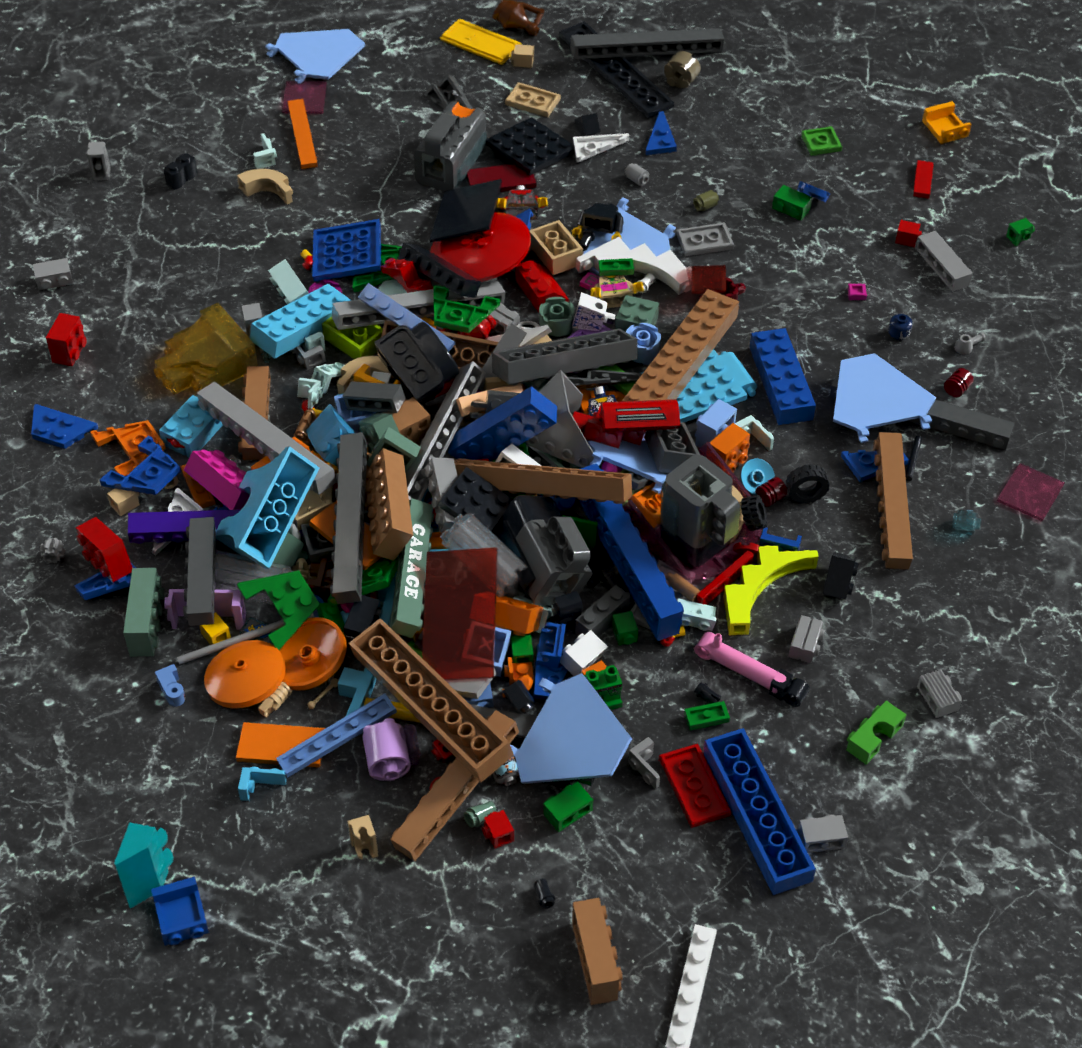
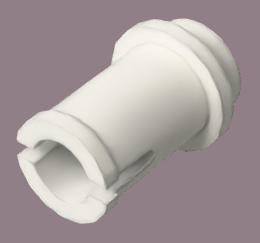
[637,273,656,293]

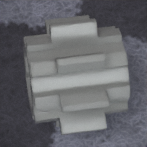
[39,538,65,563]

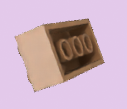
[572,898,623,1005]

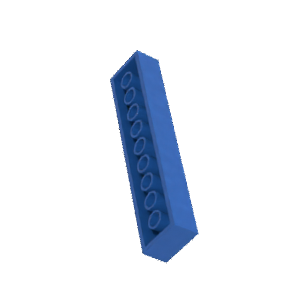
[576,463,684,641]

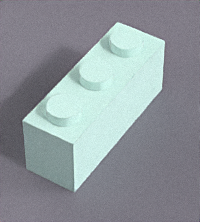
[268,259,309,304]

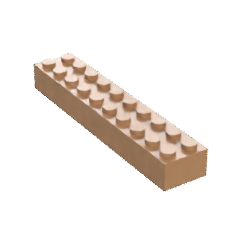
[622,289,739,401]
[349,618,514,782]

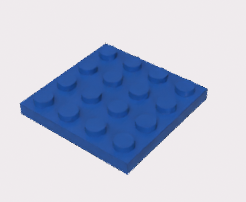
[312,219,381,282]

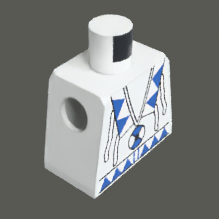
[572,292,616,331]

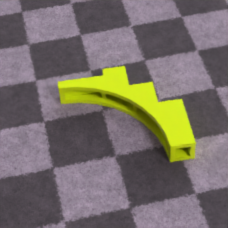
[723,545,819,635]

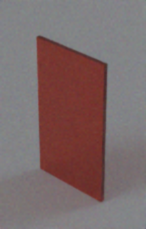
[422,547,498,680]

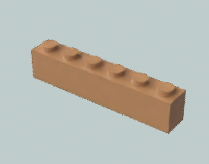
[238,366,271,460]

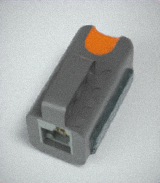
[414,101,486,191]

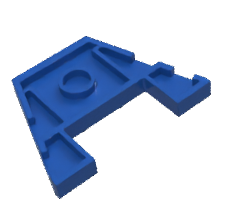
[100,435,181,495]

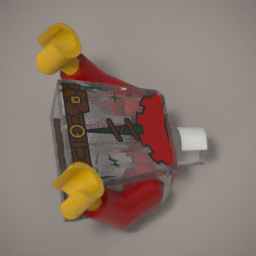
[496,185,548,220]

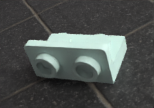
[677,598,717,631]

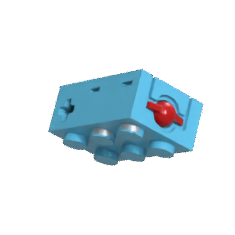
[159,395,223,457]

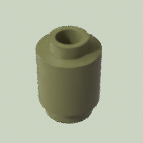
[693,190,719,211]

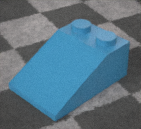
[306,404,356,466]

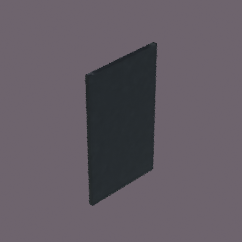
[429,179,502,243]

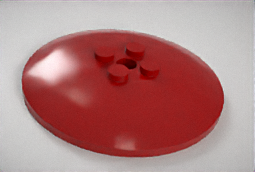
[430,212,531,282]

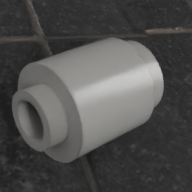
[625,163,649,186]

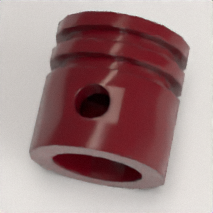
[944,368,974,398]
[755,477,788,507]

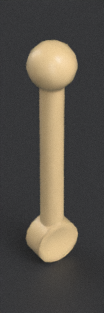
[308,678,339,709]

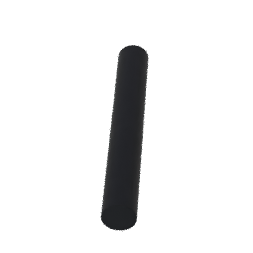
[905,436,922,481]

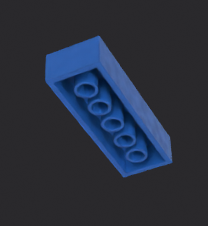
[749,328,816,425]
[448,386,557,461]

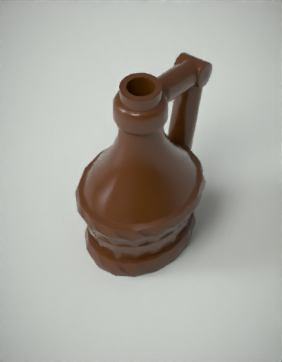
[492,0,544,36]

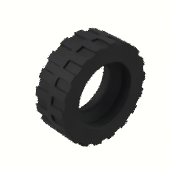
[785,464,830,504]

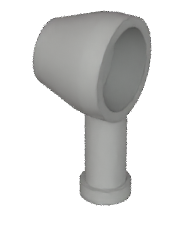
[955,332,986,354]

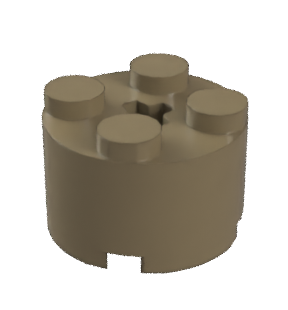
[664,51,701,88]

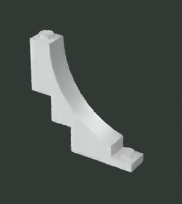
[576,237,694,295]

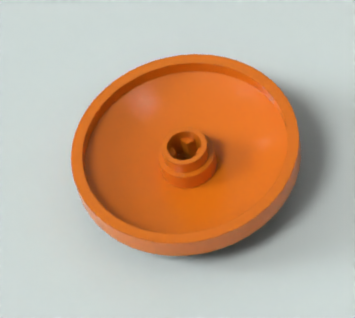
[280,617,347,691]
[204,640,286,708]

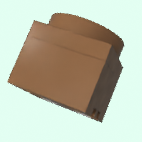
[382,397,430,446]

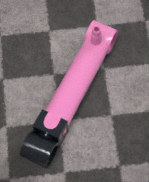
[694,632,810,707]

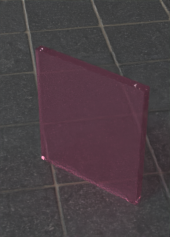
[282,81,327,114]
[997,463,1065,522]

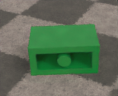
[772,185,812,220]
[543,782,593,833]

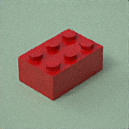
[75,517,133,582]

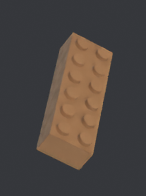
[366,448,413,561]

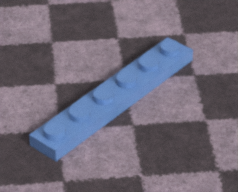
[358,283,455,351]
[276,694,397,777]

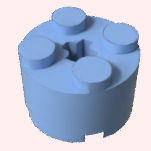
[626,323,661,365]

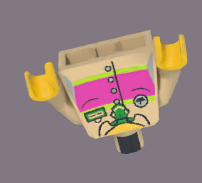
[591,275,644,308]

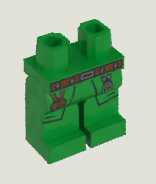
[584,665,623,710]

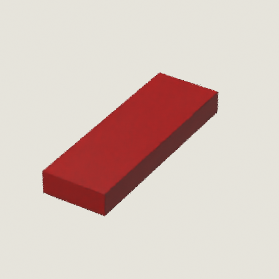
[913,160,934,199]

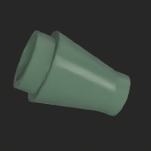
[464,801,497,828]

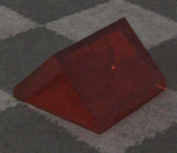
[686,265,726,294]

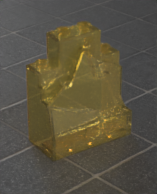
[154,303,258,395]

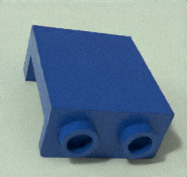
[151,877,209,946]

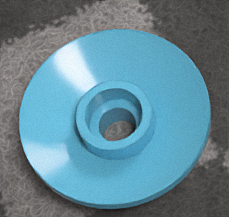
[740,458,775,495]

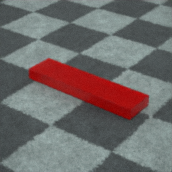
[696,550,754,605]

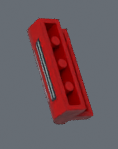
[599,399,680,432]

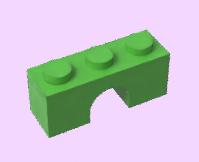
[847,701,907,765]

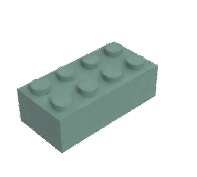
[123,568,165,657]

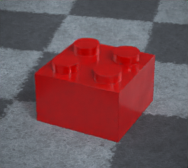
[46,313,87,366]

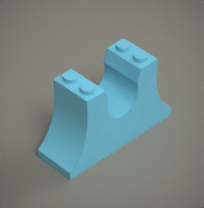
[216,446,320,569]

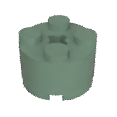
[539,297,574,337]

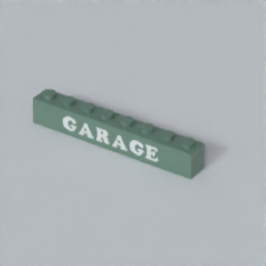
[390,498,435,638]

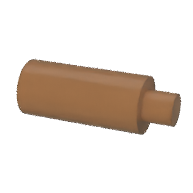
[665,572,700,602]

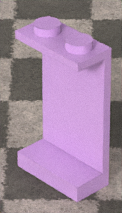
[164,589,246,630]

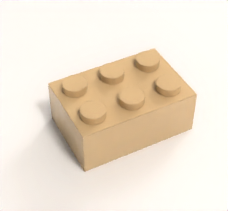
[529,220,583,275]

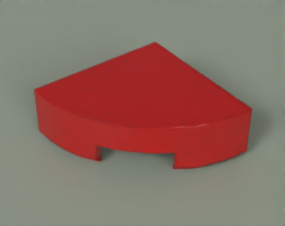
[733,542,759,554]

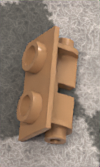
[293,409,317,446]

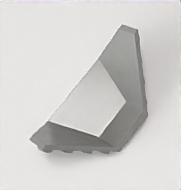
[524,370,594,468]

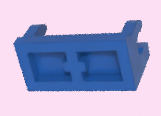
[759,528,802,552]
[536,622,566,668]

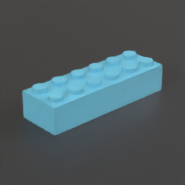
[250,284,351,359]

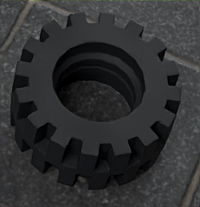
[741,495,767,531]

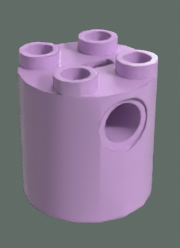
[362,718,411,781]

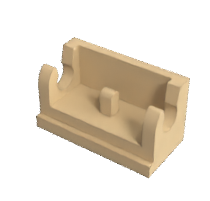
[293,492,331,531]
[348,815,378,859]

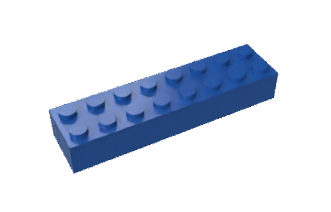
[703,728,816,895]

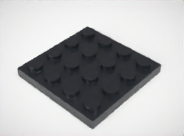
[485,117,575,175]

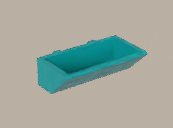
[114,823,173,908]

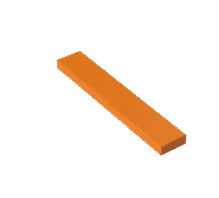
[287,99,318,169]

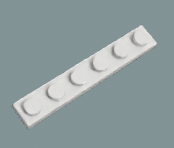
[665,924,717,1048]

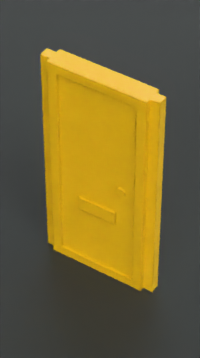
[440,19,521,65]

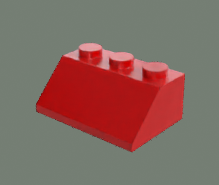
[515,260,569,313]

